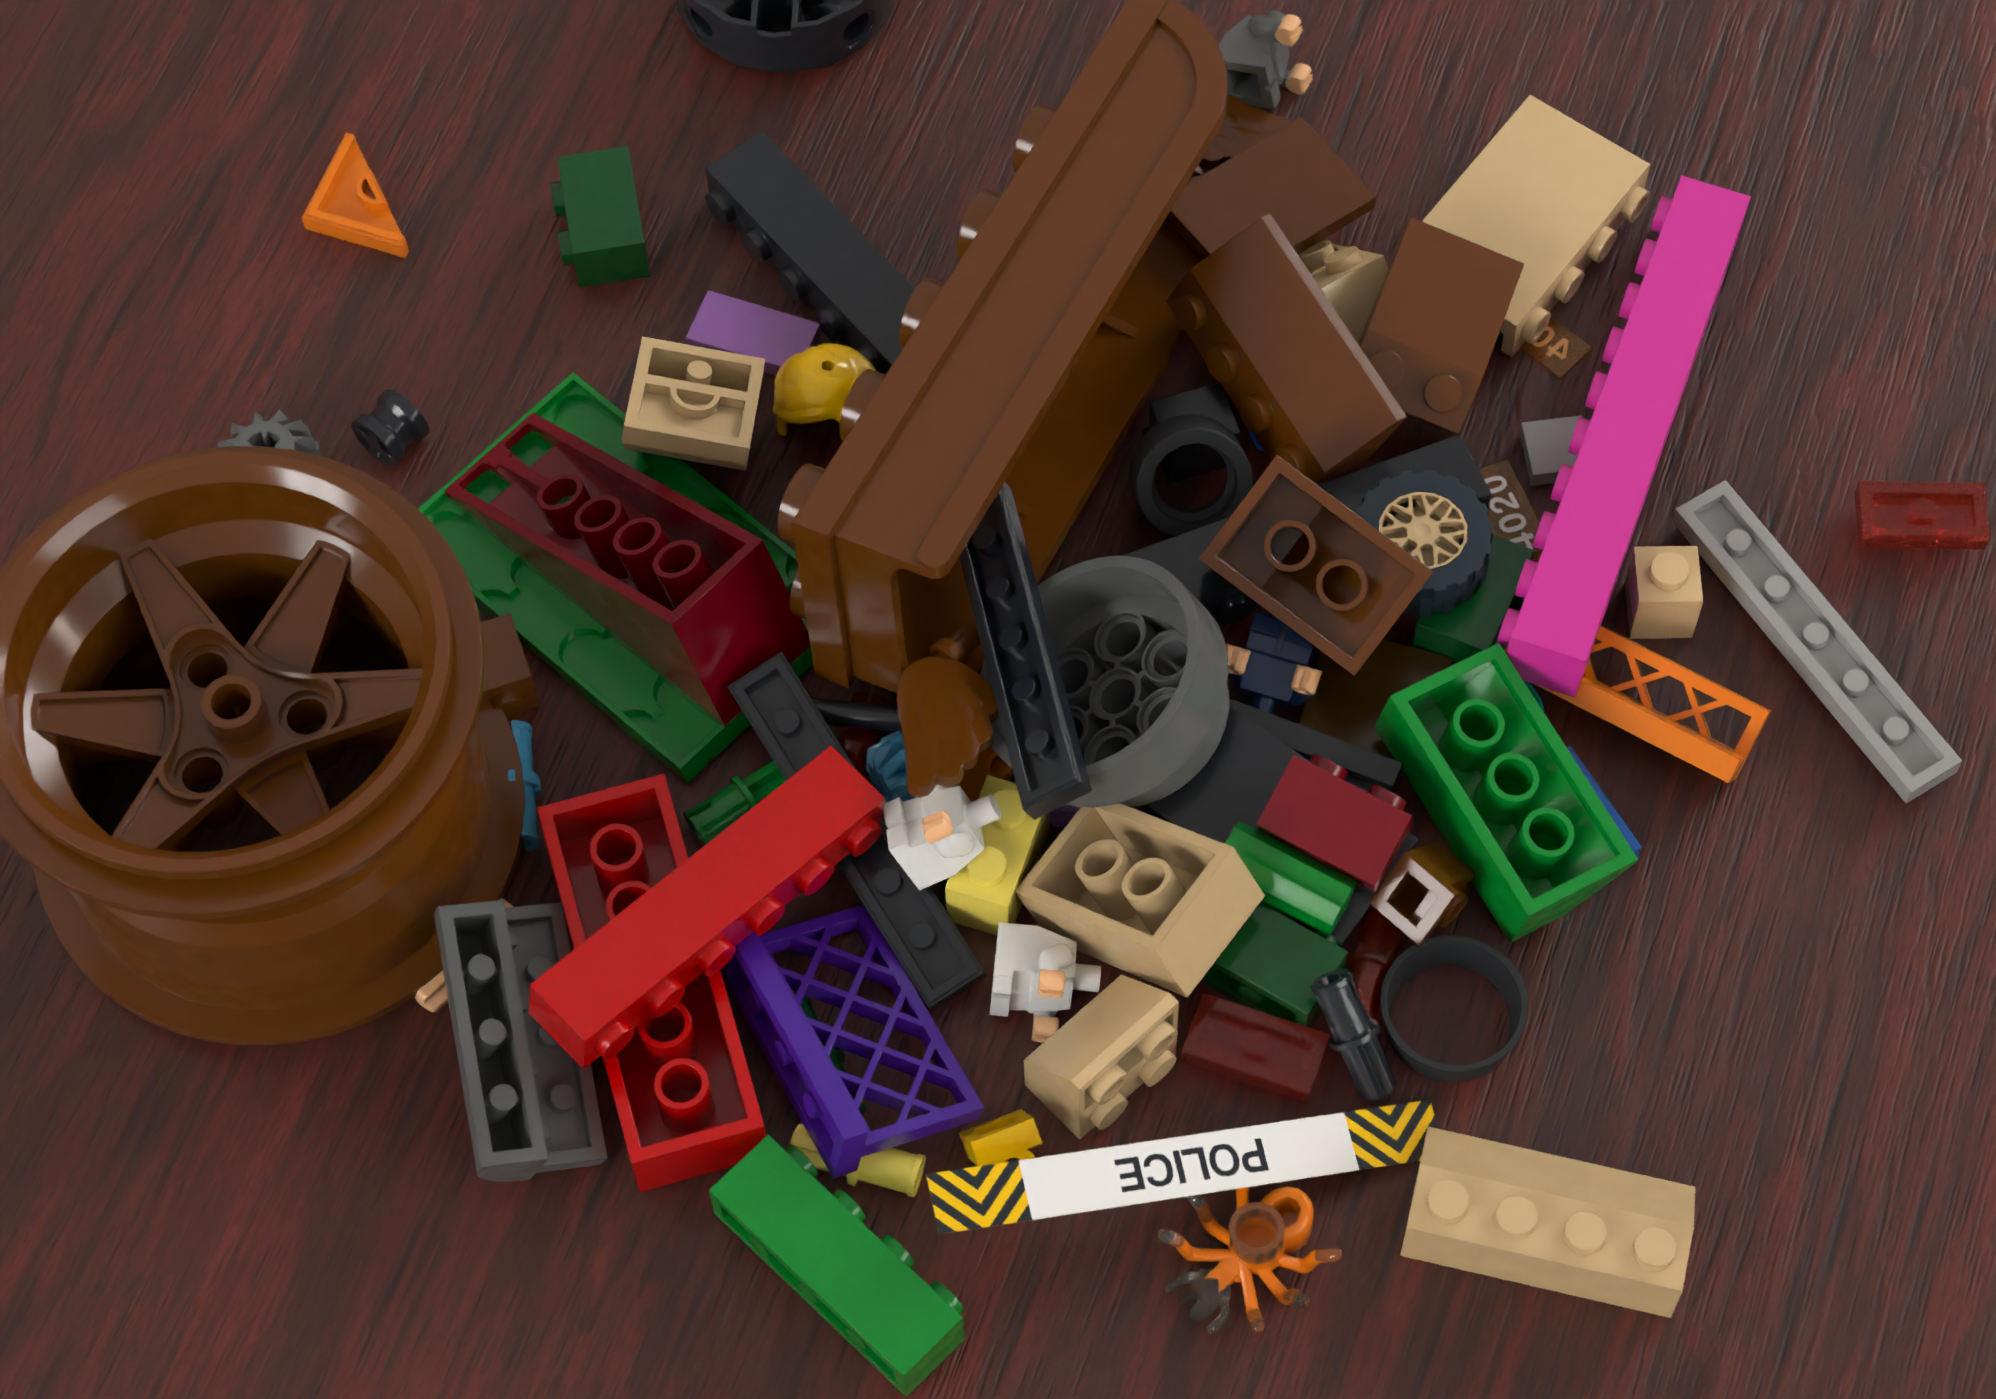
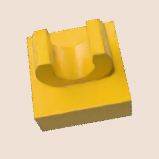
[959,1109,1042,1166]

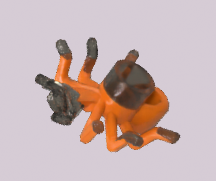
[1158,1186,1342,1335]

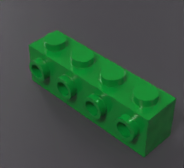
[709,1135,965,1397]

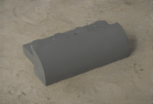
[434,900,607,1182]

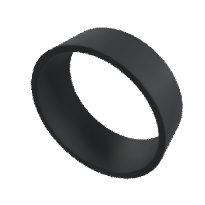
[1380,935,1528,1083]

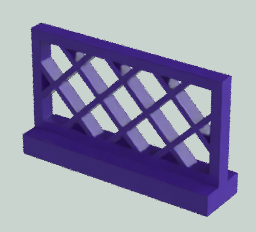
[720,905,984,1178]

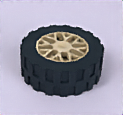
[1355,470,1494,617]

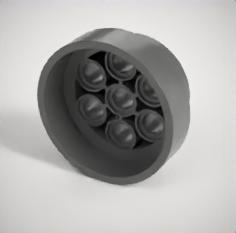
[980,556,1229,807]

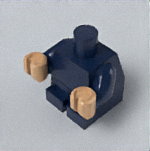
[1226,612,1322,715]

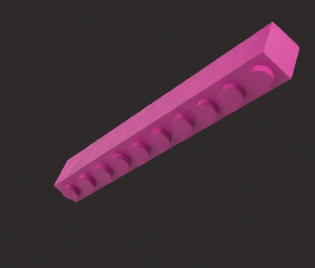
[1496,175,1751,697]

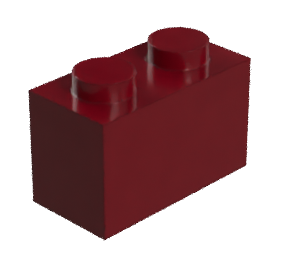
[1256,754,1413,894]

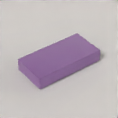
[686,290,821,376]

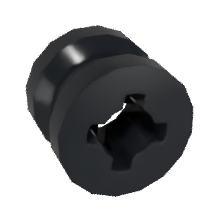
[351,389,430,467]

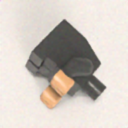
[1219,10,1313,109]

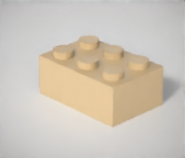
[1015,803,1265,998]

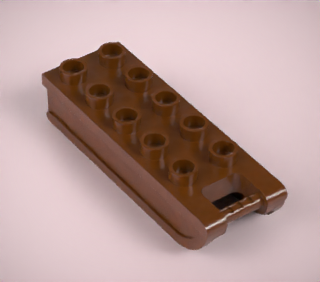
[778,0,1228,693]

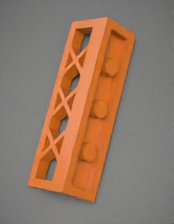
[1504,625,1771,783]

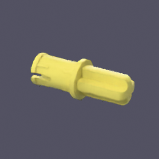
[790,1123,926,1197]

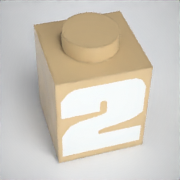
[1624,546,1703,639]

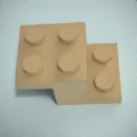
[621,336,765,471]

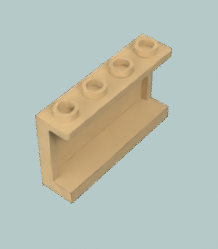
[1422,95,1650,357]

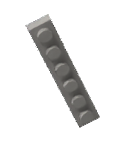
[1672,480,1962,804]

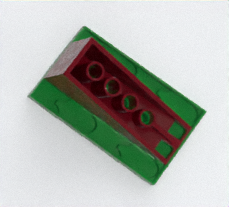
[418,372,813,783]

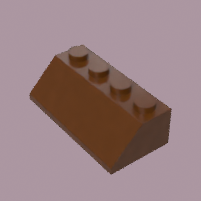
[1166,214,1407,485]

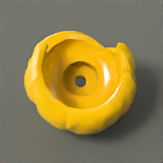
[773,343,876,436]

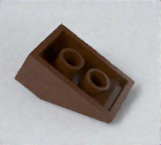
[1358,217,1524,435]
[1199,455,1433,676]

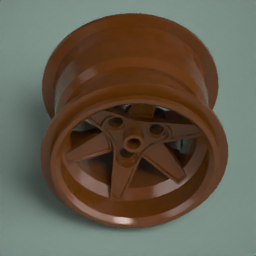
[0,446,525,1045]

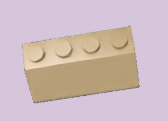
[1400,1127,1695,1318]

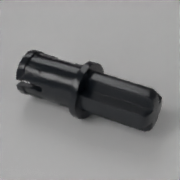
[1310,968,1396,1102]

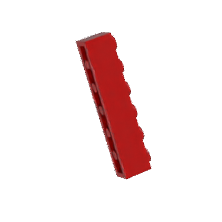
[529,746,886,1070]

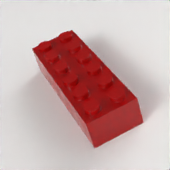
[537,774,766,1192]

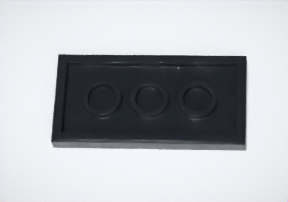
[1144,705,1419,948]

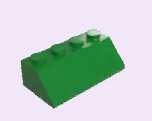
[1374,643,1638,943]

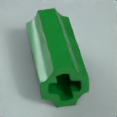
[1224,821,1357,935]

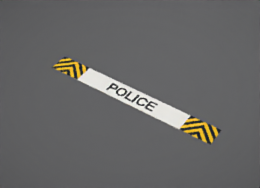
[926,1100,1438,1234]

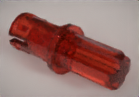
[1345,908,1402,1020]

